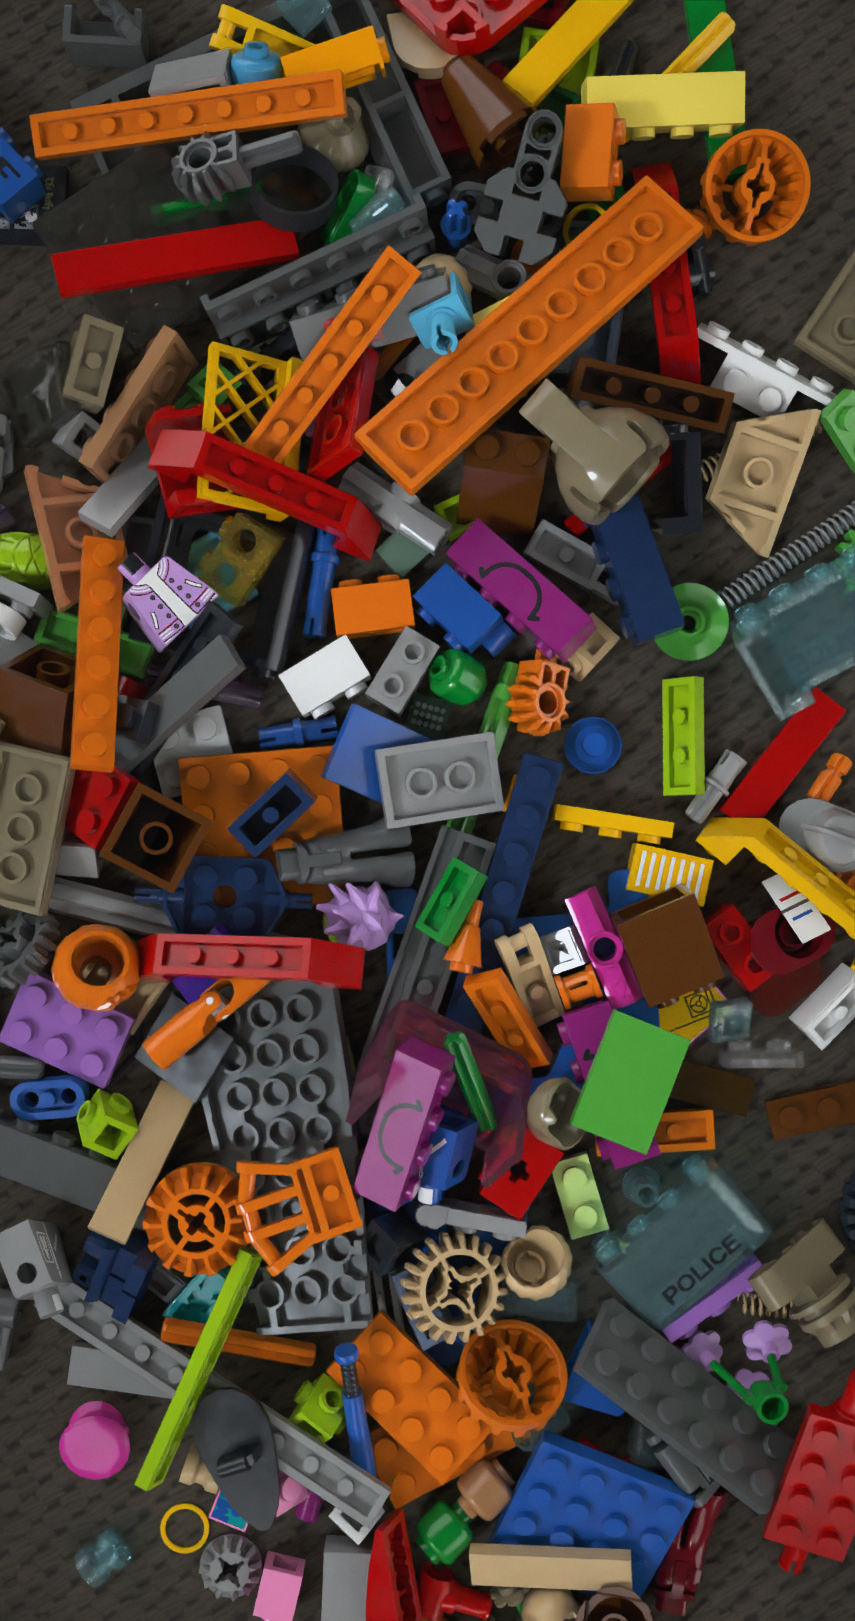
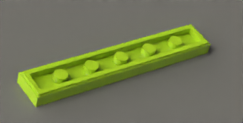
[134,1247,262,1492]

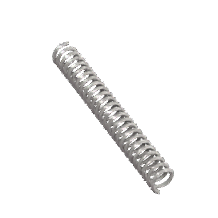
[717,501,855,611]

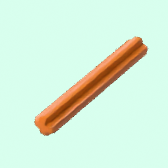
[161,1317,317,1367]

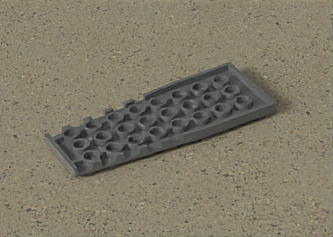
[202,981,373,1336]

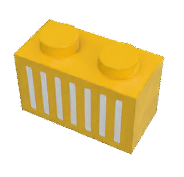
[625,843,714,907]

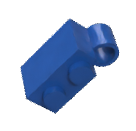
[413,563,516,659]

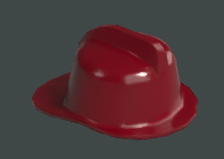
[749,907,836,975]

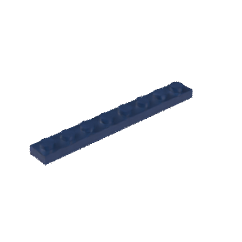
[435,751,564,1056]

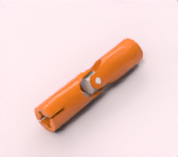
[143,978,271,1070]

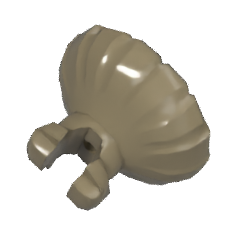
[297,96,370,173]

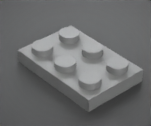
[374,732,505,829]

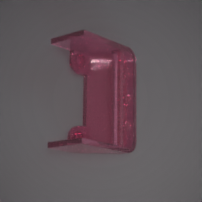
[345,1000,532,1188]

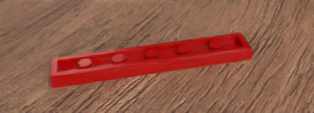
[50,220,299,299]

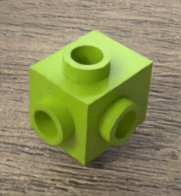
[76,1088,139,1160]
[288,1373,346,1443]

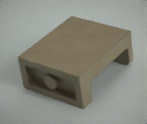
[54,313,124,418]

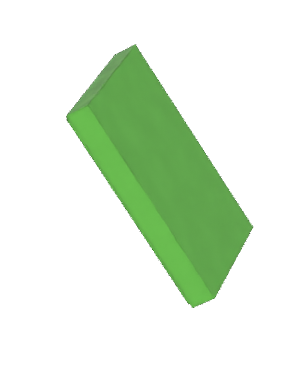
[569,1009,691,1155]

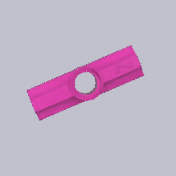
[564,886,644,1010]

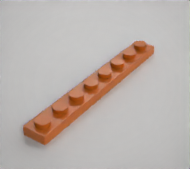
[29,69,348,161]

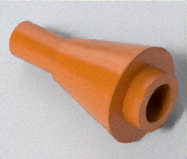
[443,900,484,975]

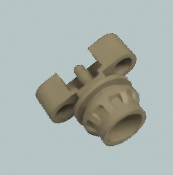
[747,1217,855,1348]

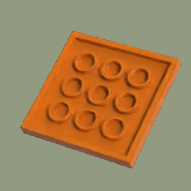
[178,745,346,906]

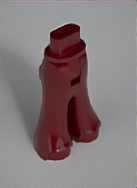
[653,1468,728,1616]

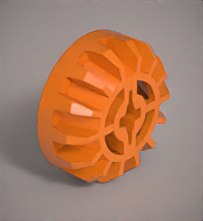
[700,129,811,246]
[143,1162,248,1277]
[456,1319,568,1438]

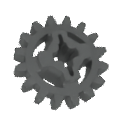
[0,911,61,989]

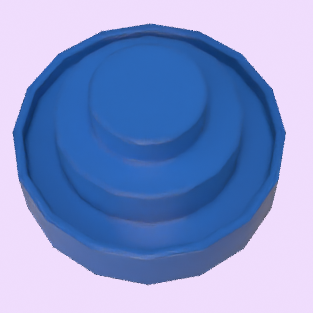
[563,716,622,775]

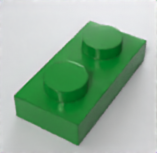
[414,857,488,947]

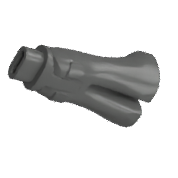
[276,817,415,887]

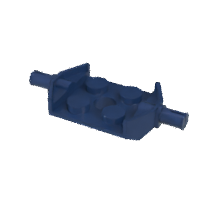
[134,855,313,937]

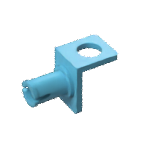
[409,271,475,355]

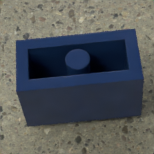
[227,768,317,858]

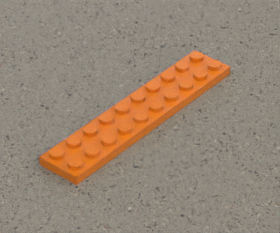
[354,175,704,497]

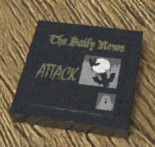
[0,165,69,247]

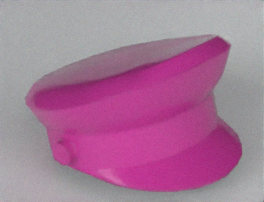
[59,1401,130,1480]

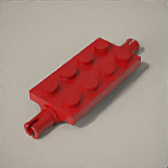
[763,1370,855,1575]

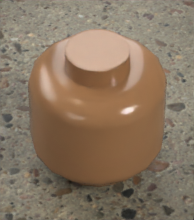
[457,1457,516,1521]

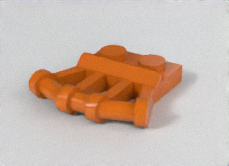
[235,1146,363,1277]

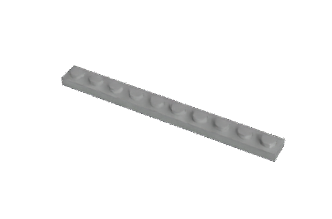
[34,1279,392,1529]

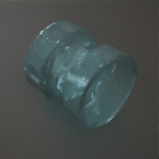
[75,1527,132,1588]

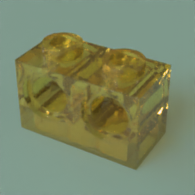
[198,513,285,607]

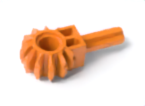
[505,649,572,736]

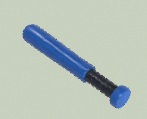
[334,1342,377,1478]

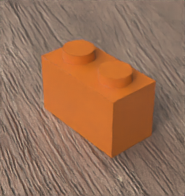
[560,103,626,202]
[331,574,415,639]

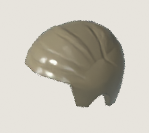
[526,1077,586,1150]

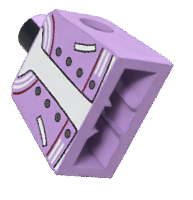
[117,552,219,653]

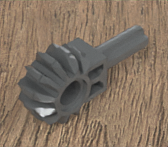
[171,130,303,207]

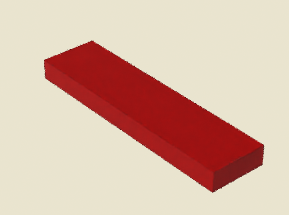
[718,687,846,818]

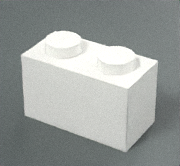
[278,634,371,720]

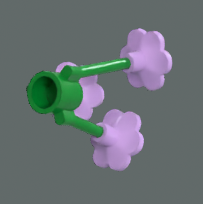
[680,1320,792,1425]

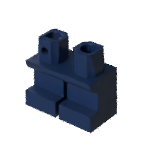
[72,1231,160,1325]

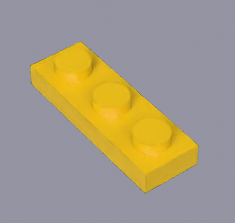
[552,804,674,845]

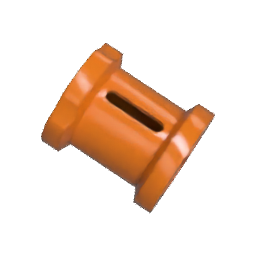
[554,963,603,1010]

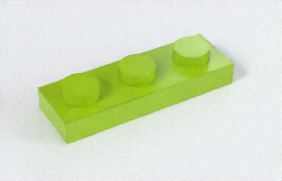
[662,676,705,796]

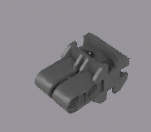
[474,109,569,266]

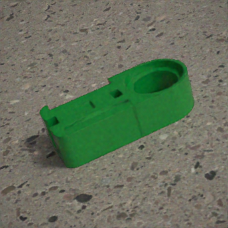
[320,169,376,246]

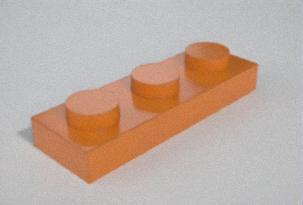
[463,968,553,1071]
[595,1107,716,1157]

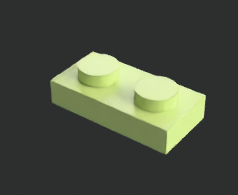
[552,1151,609,1240]

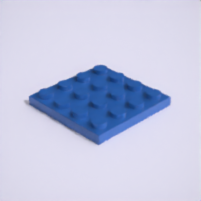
[487,1430,696,1597]

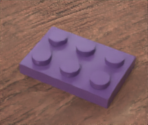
[0,970,138,1089]

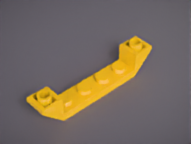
[696,817,855,972]

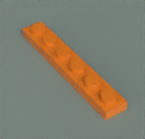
[242,245,422,464]
[70,535,125,773]

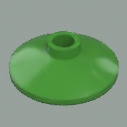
[654,583,729,661]

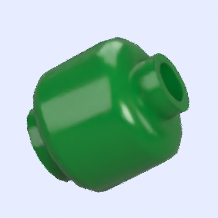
[429,649,487,706]
[415,1500,474,1566]

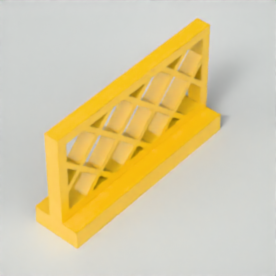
[197,341,303,522]

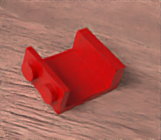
[144,402,242,519]

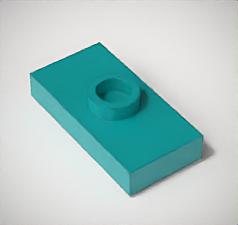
[162,1267,230,1323]

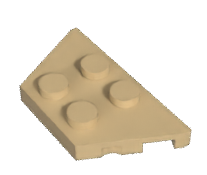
[705,409,821,558]

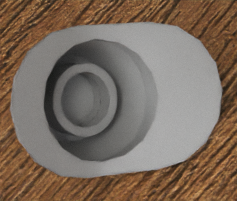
[778,798,855,873]

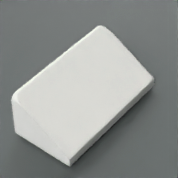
[789,963,855,1050]

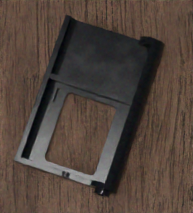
[128,409,327,680]

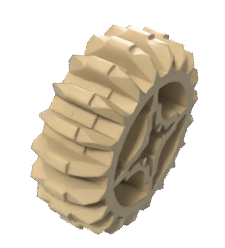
[400,1231,508,1344]

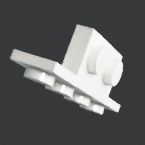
[697,321,837,417]

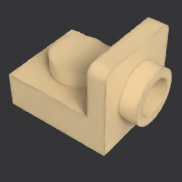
[557,612,621,682]

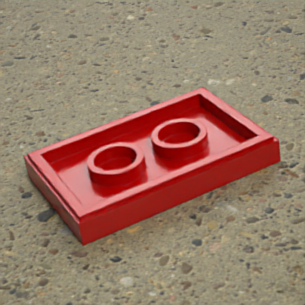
[306,347,379,482]

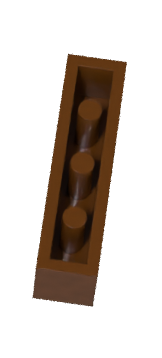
[563,355,735,433]

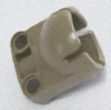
[519,378,669,525]

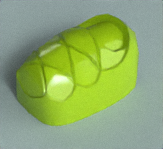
[0,532,52,590]

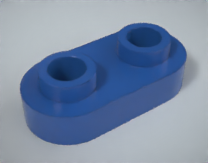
[10,1075,90,1121]

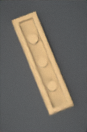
[88,1080,194,1245]
[469,1543,633,1591]

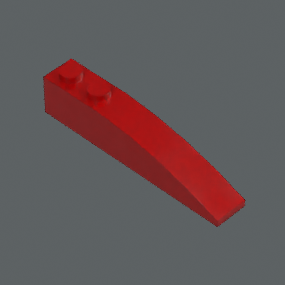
[366,1508,423,1621]

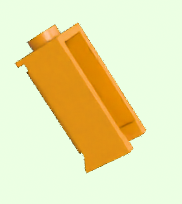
[280,25,391,89]

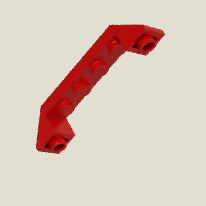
[631,162,701,385]
[147,429,382,562]
[137,933,365,989]

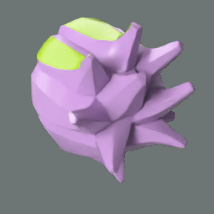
[316,881,404,951]

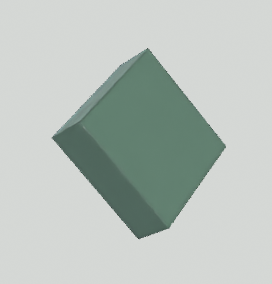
[375,533,430,580]

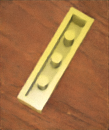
[581,71,745,141]

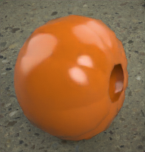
[51,924,141,1012]

